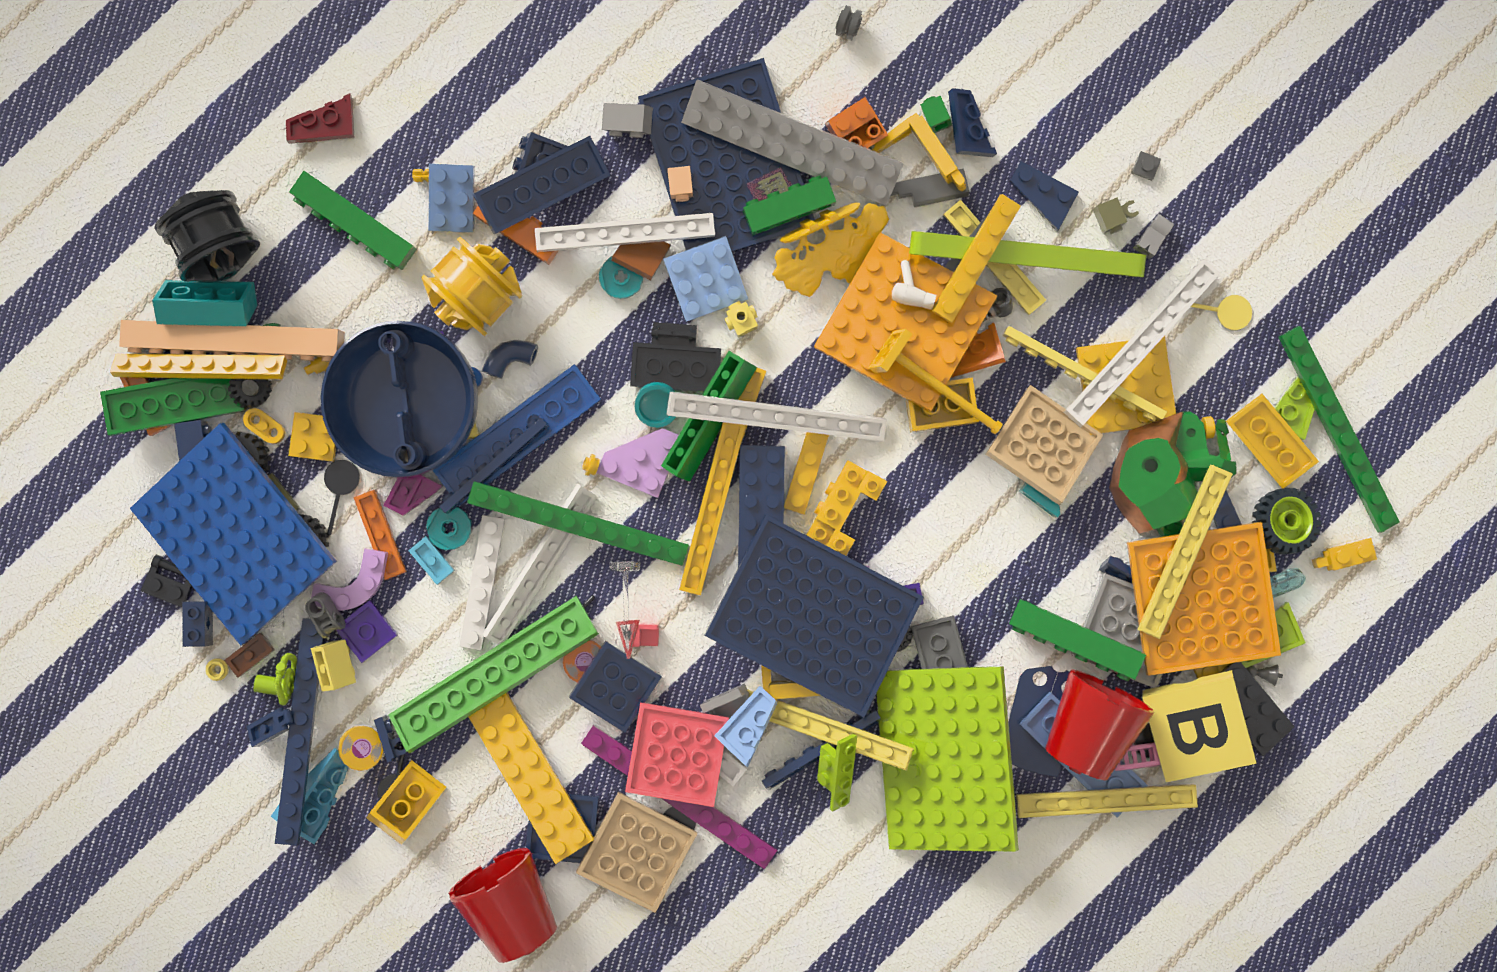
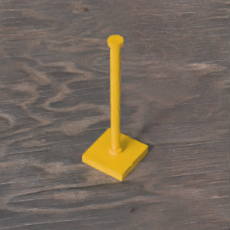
[869,329,1002,434]

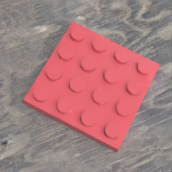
[625,702,729,807]

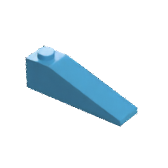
[270,748,349,844]

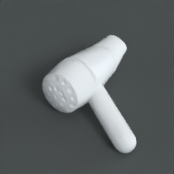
[892,260,936,310]

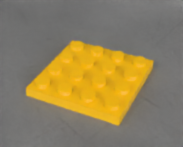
[1076,335,1176,435]

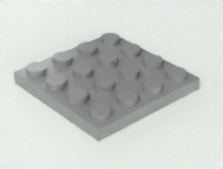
[1072,573,1162,688]

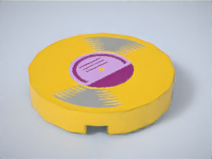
[338,726,384,771]

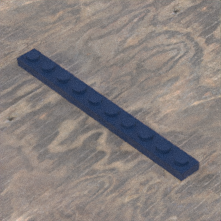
[274,618,324,846]

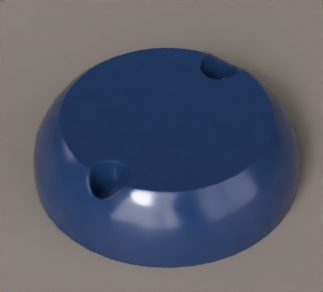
[321,320,478,478]

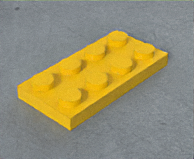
[1226,393,1319,488]

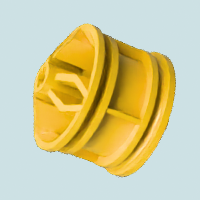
[421,237,523,337]

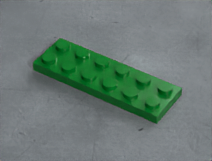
[100,378,245,436]

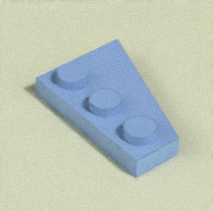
[714,686,778,767]

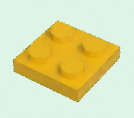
[288,412,336,462]

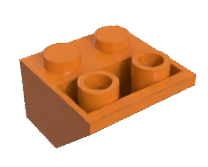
[825,97,888,148]

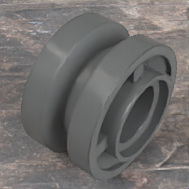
[835,5,863,41]

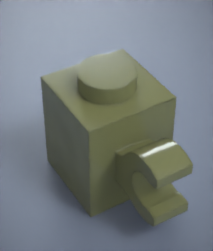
[1093,197,1139,235]

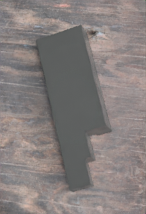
[891,168,970,207]

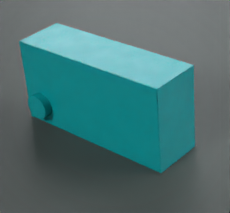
[152,280,257,326]

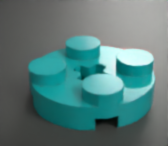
[599,256,644,299]
[426,507,472,550]

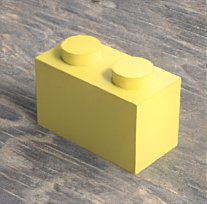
[311,640,356,691]

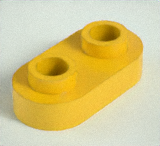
[243,408,285,444]

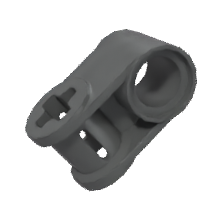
[305,592,345,638]

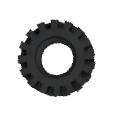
[228,379,272,409]

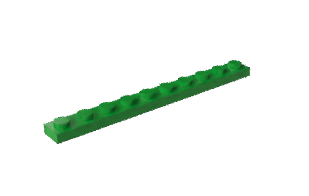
[1278,326,1400,533]
[467,481,689,566]

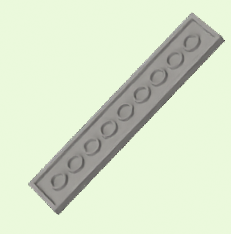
[681,80,904,206]

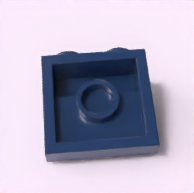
[512,132,568,173]

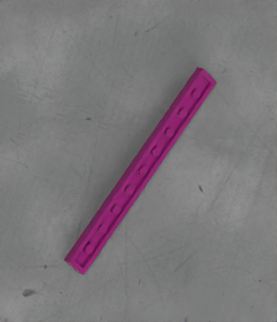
[581,725,777,869]

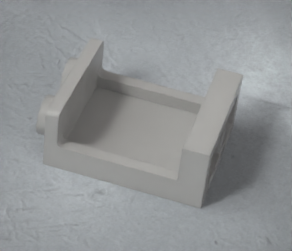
[700,683,767,754]

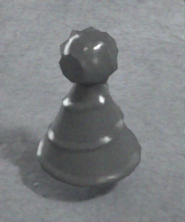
[1246,664,1283,686]

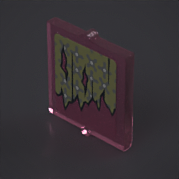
[747,167,791,201]

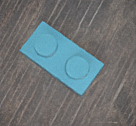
[409,536,455,585]

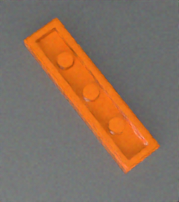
[353,490,407,580]

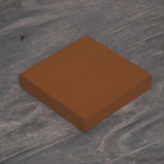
[611,241,671,281]

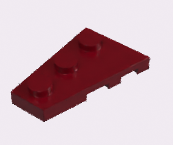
[286,93,355,144]

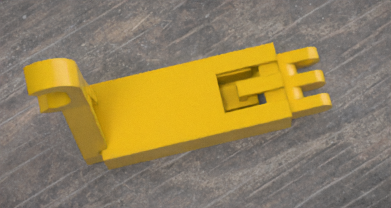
[872,113,966,191]
[761,665,821,699]

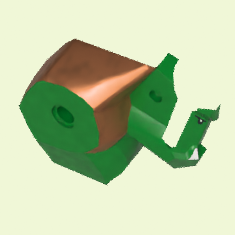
[1109,411,1237,533]

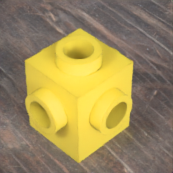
[724,301,758,338]

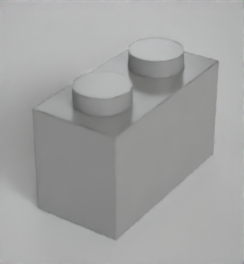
[601,103,653,138]

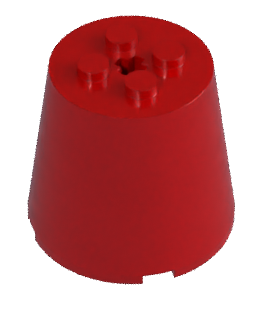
[1045,669,1154,781]
[448,848,557,963]

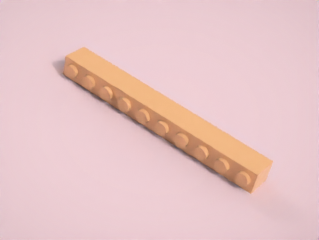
[119,320,345,362]

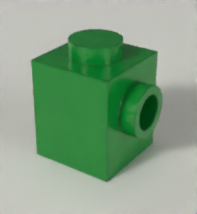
[920,95,952,134]

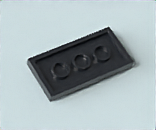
[630,342,722,392]
[1220,662,1295,756]

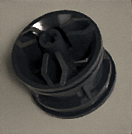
[154,190,260,282]

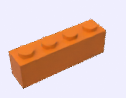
[473,206,559,265]

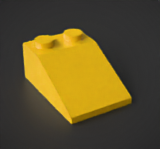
[366,760,446,845]

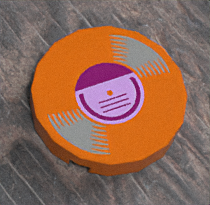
[563,640,601,683]

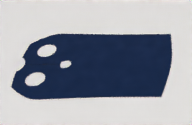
[1008,665,1070,777]

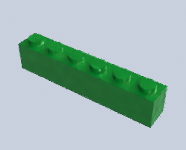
[289,171,417,270]
[661,351,757,482]
[1009,599,1146,681]

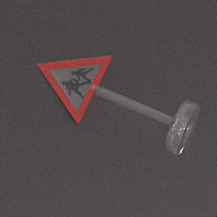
[610,562,641,659]

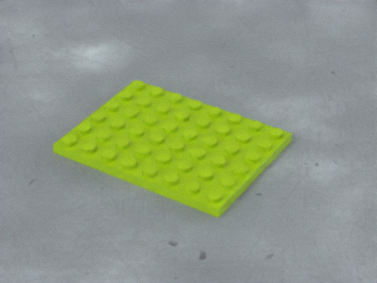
[877,666,1019,852]

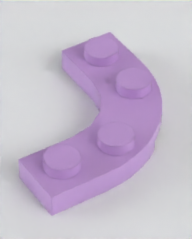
[311,548,388,610]

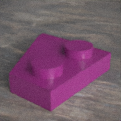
[383,475,443,516]

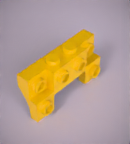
[806,460,887,556]

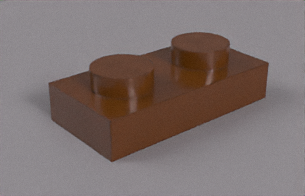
[224,632,275,678]

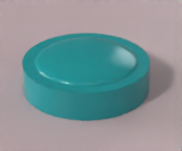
[634,382,676,428]

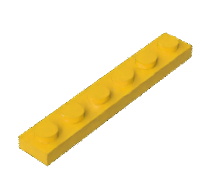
[932,194,1021,323]

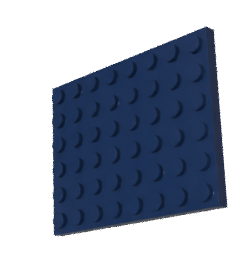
[638,58,815,252]
[704,515,924,717]

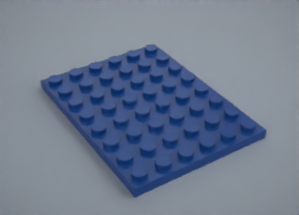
[130,423,337,646]

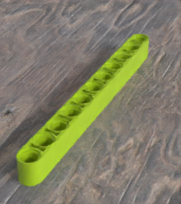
[909,231,1146,277]

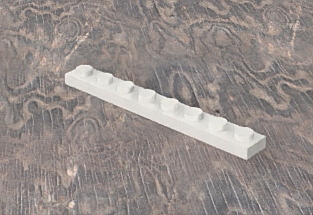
[535,213,715,252]
[482,484,597,644]

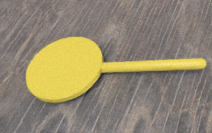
[1191,295,1252,330]

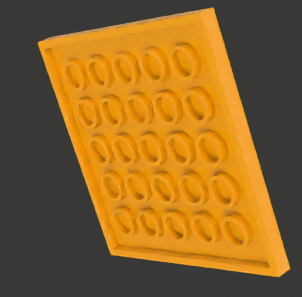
[814,233,997,412]
[1127,522,1281,676]

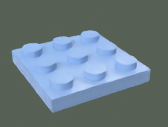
[663,236,748,322]

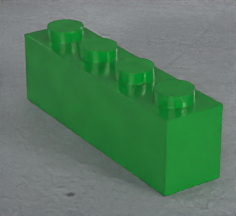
[743,176,836,236]

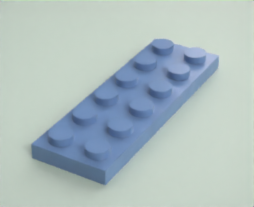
[1019,692,1148,818]

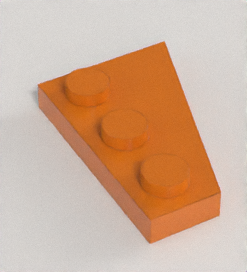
[951,322,1006,378]

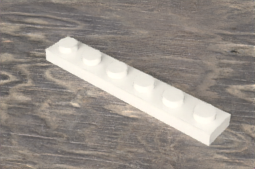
[459,515,505,650]

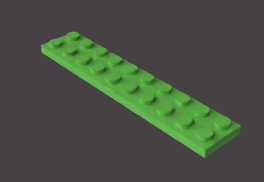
[388,596,599,753]

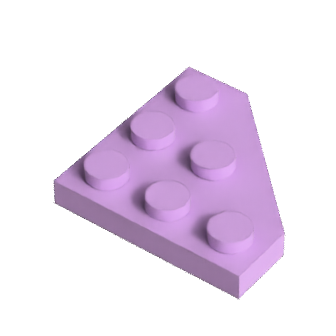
[596,428,679,498]

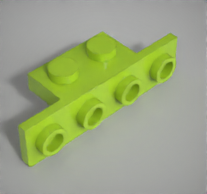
[817,734,857,812]

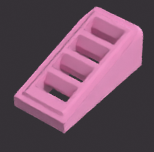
[1115,743,1160,771]

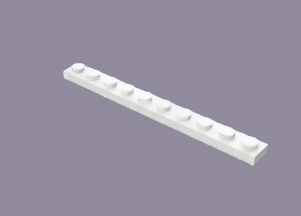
[1064,259,1221,428]
[667,392,887,441]

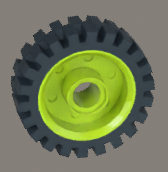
[1252,488,1321,555]

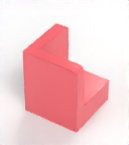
[631,623,659,647]

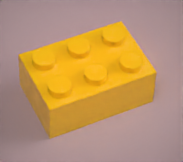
[905,377,979,433]

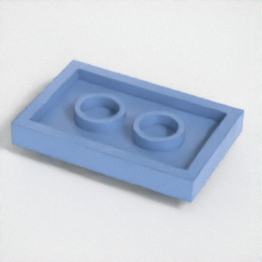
[428,164,475,233]

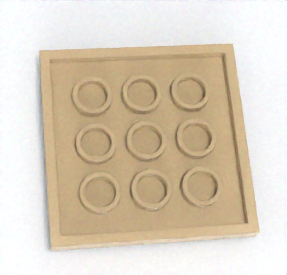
[985,385,1103,505]
[576,792,698,913]

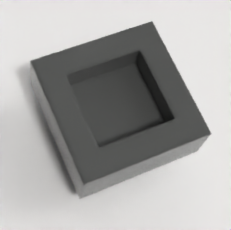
[1131,151,1161,181]

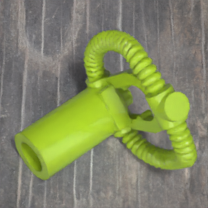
[254,653,297,706]

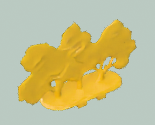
[772,203,889,297]

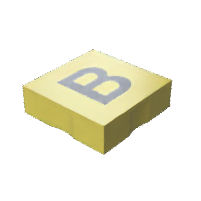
[1142,670,1257,782]

